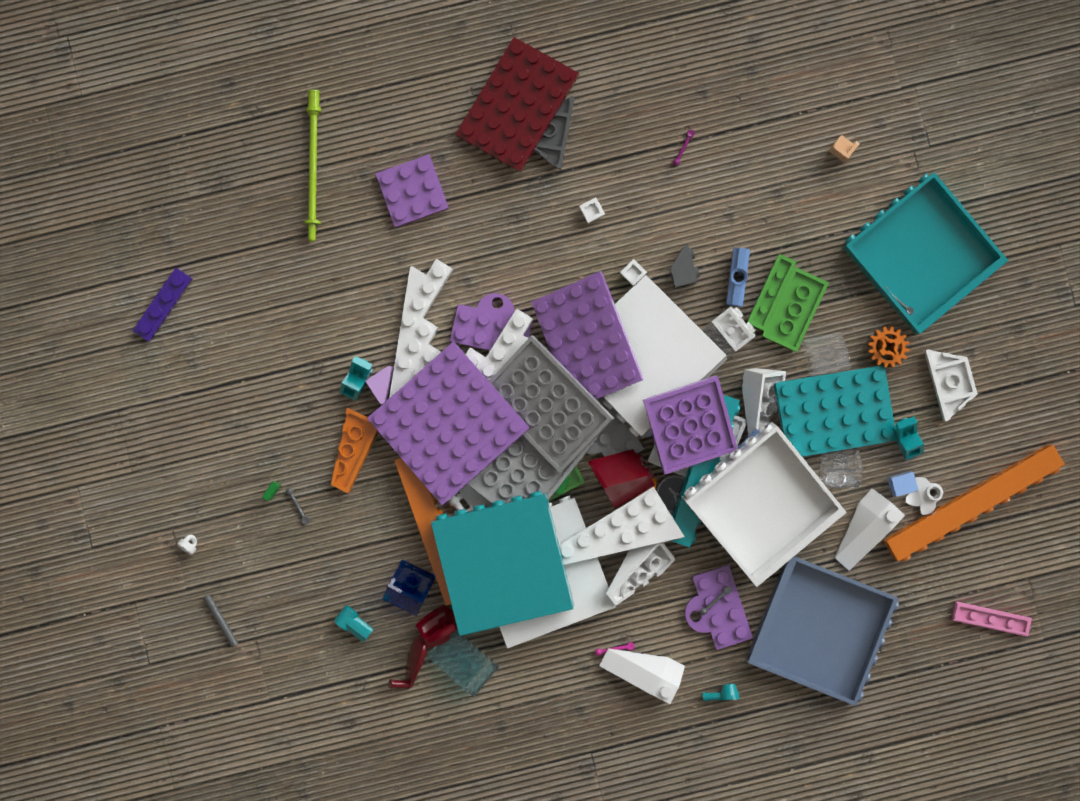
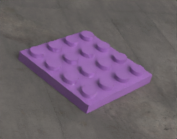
[642,375,738,474]

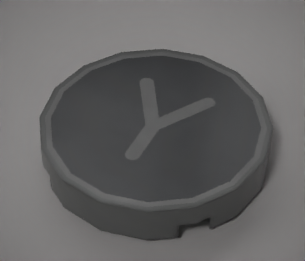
[656,475,685,513]

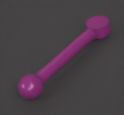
[673,130,695,166]

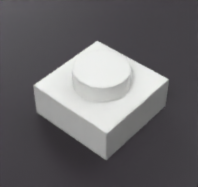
[579,197,605,224]
[620,259,647,286]

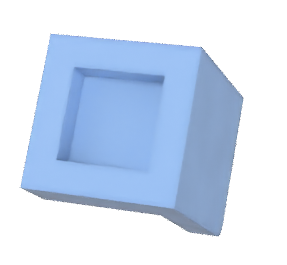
[887,471,918,497]

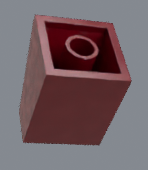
[588,449,655,509]

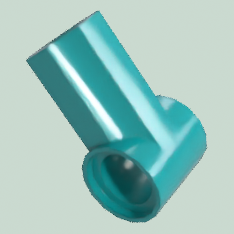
[334,605,374,643]

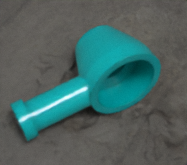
[703,684,740,702]

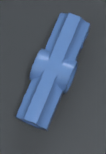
[726,248,750,307]

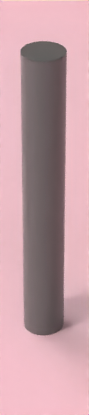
[203,594,239,647]

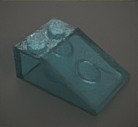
[427,630,499,697]

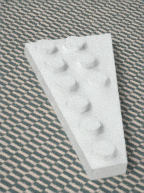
[560,487,684,565]

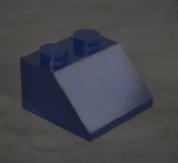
[382,560,436,616]

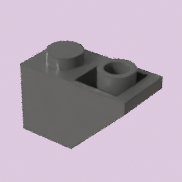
[669,244,700,289]

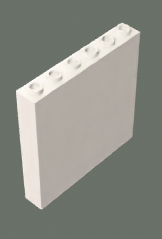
[602,275,727,439]
[682,422,847,587]
[499,495,616,649]

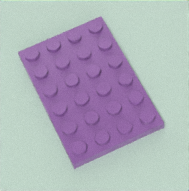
[531,271,644,400]

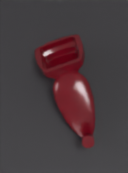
[388,605,457,689]

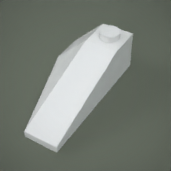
[742,368,786,436]
[834,488,905,571]
[606,542,675,605]
[599,648,685,704]

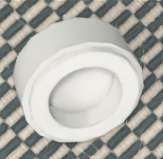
[177,535,197,555]

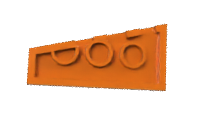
[331,408,378,493]

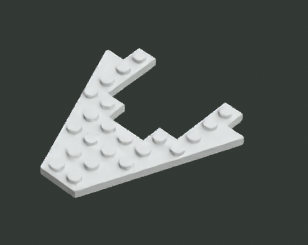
[389,259,534,398]

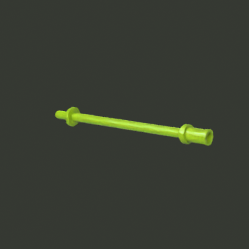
[303,90,321,242]

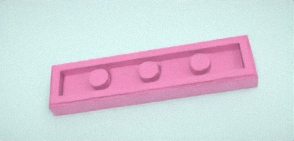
[951,601,1032,637]

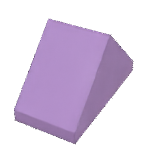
[366,366,393,404]

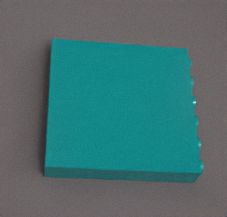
[842,172,1009,335]
[431,491,575,636]

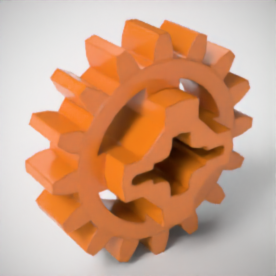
[867,326,910,368]

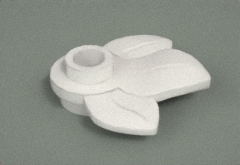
[905,477,943,515]

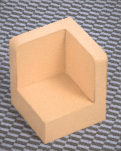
[829,135,859,163]

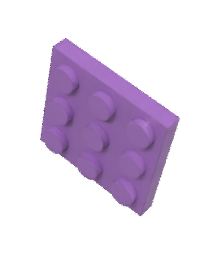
[376,154,449,228]

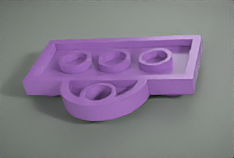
[450,293,533,350]
[685,564,753,650]

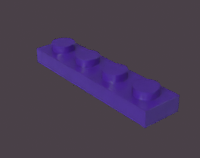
[133,268,193,342]

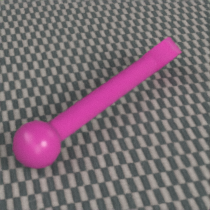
[595,642,634,656]

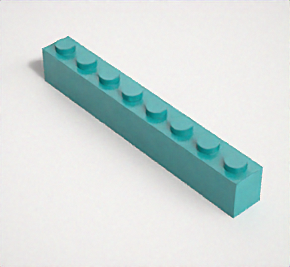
[670,395,740,548]

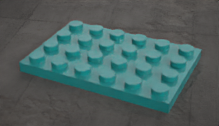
[773,365,897,457]

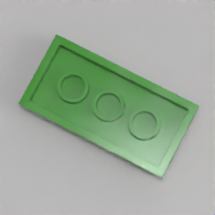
[761,267,829,352]

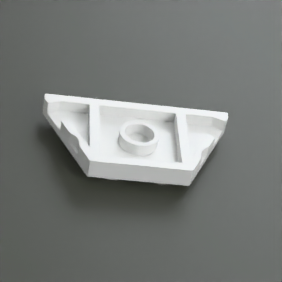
[924,349,977,421]

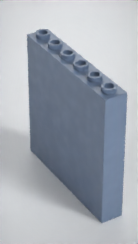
[746,556,899,706]

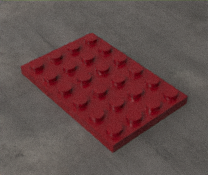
[455,37,579,173]

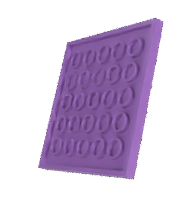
[367,341,530,505]

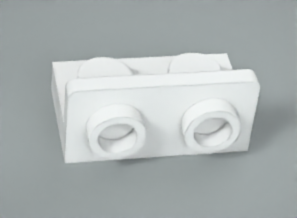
[712,306,755,352]

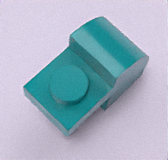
[339,356,373,401]
[893,416,924,460]

